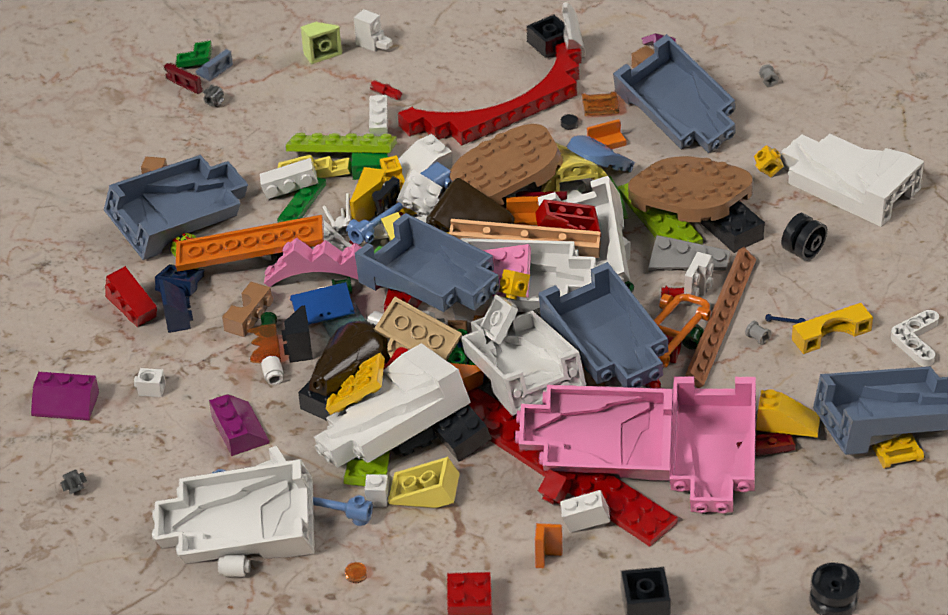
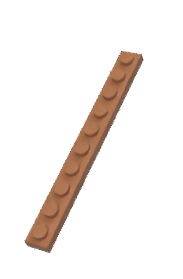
[685,247,756,388]

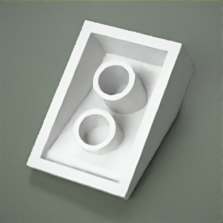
[398,134,453,179]

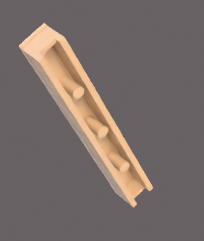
[449,219,601,258]

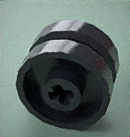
[781,212,828,261]
[809,562,860,615]

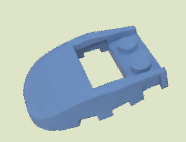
[566,135,635,172]

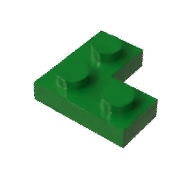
[176,40,212,68]

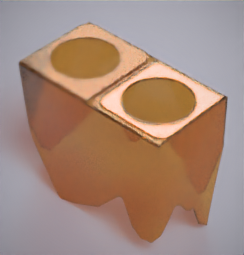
[246,324,281,363]

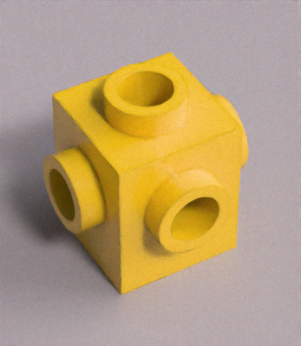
[754,145,784,178]
[499,269,530,300]

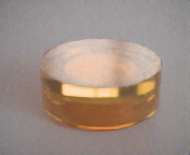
[345,562,367,584]

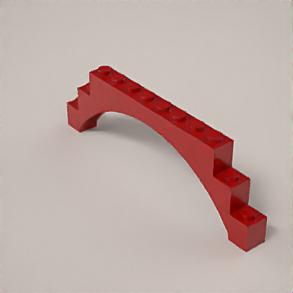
[398,42,582,146]

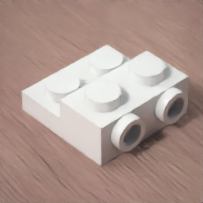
[396,169,442,217]
[684,252,714,306]
[480,295,518,344]

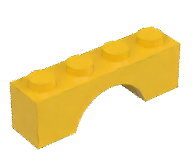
[791,303,873,354]

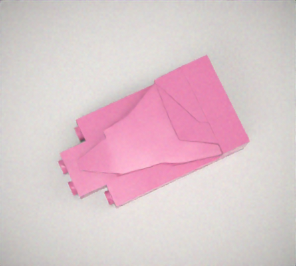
[670,377,756,513]
[515,385,672,481]

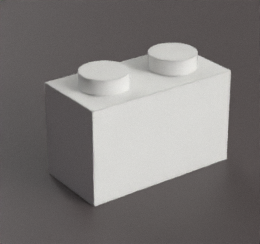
[560,490,610,533]

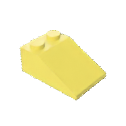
[388,457,460,508]

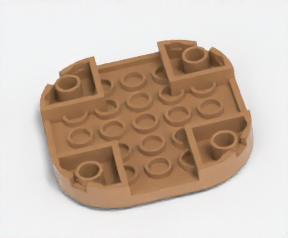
[450,124,563,205]
[628,156,753,222]

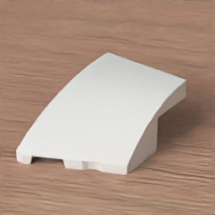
[562,2,585,57]

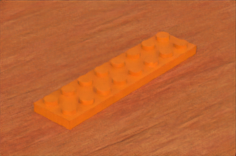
[175,215,324,272]

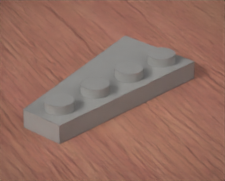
[648,235,730,271]

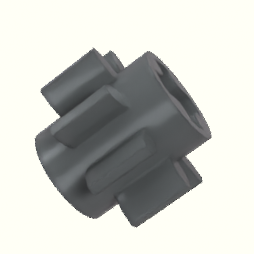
[203,85,225,107]
[60,469,87,494]

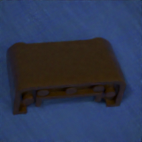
[426,178,514,231]

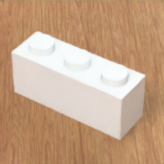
[369,95,388,136]
[260,158,318,199]

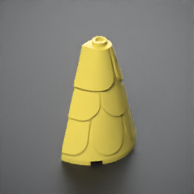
[540,142,608,192]

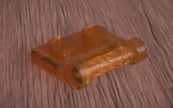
[581,91,619,116]

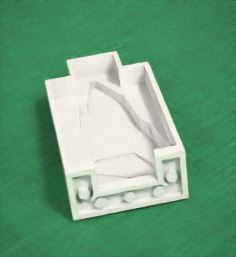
[780,134,924,227]
[538,176,630,282]
[452,238,599,322]
[461,310,586,415]
[314,343,471,468]
[152,459,314,564]

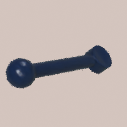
[765,314,806,323]

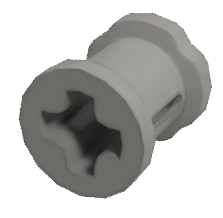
[759,65,779,87]
[745,320,771,345]

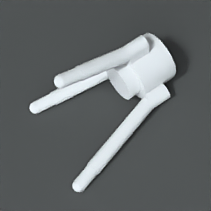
[323,193,351,235]

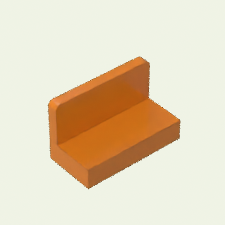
[587,119,626,149]
[506,196,541,225]
[535,523,563,568]

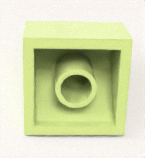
[301,22,342,64]

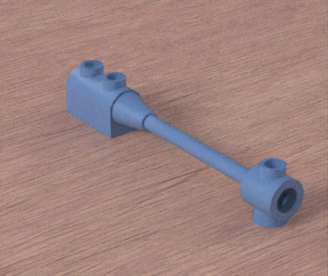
[346,162,452,245]
[211,469,373,526]

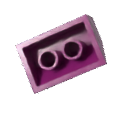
[31,371,99,421]
[209,394,270,456]

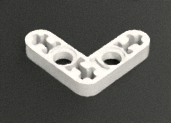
[891,310,939,367]

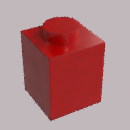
[538,469,572,505]

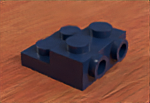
[155,264,204,297]

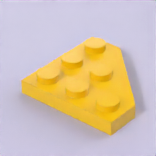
[326,353,385,415]

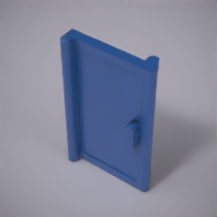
[290,282,355,325]

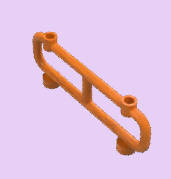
[654,294,711,368]

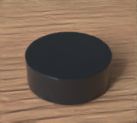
[561,114,578,130]

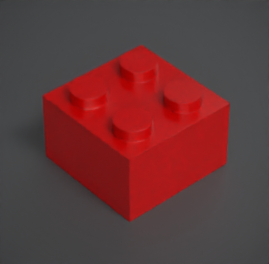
[447,572,492,615]

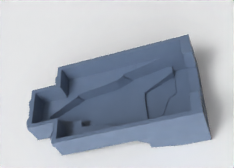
[613,34,736,153]
[104,155,248,260]
[355,213,500,312]
[538,262,668,388]
[813,366,948,455]

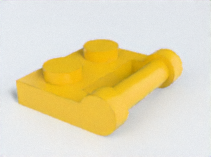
[871,433,924,468]

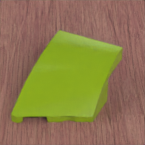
[344,450,390,486]

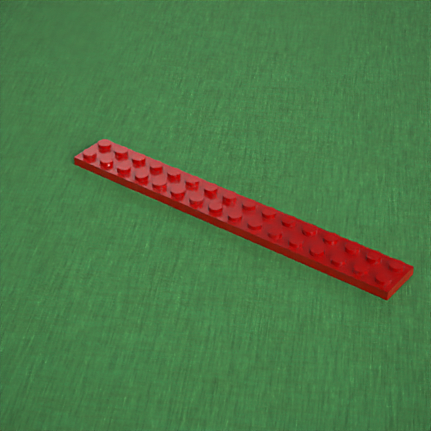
[467,387,678,547]

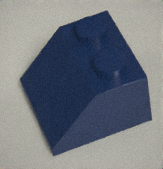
[159,279,193,333]

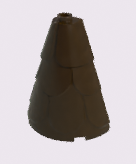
[309,321,390,396]

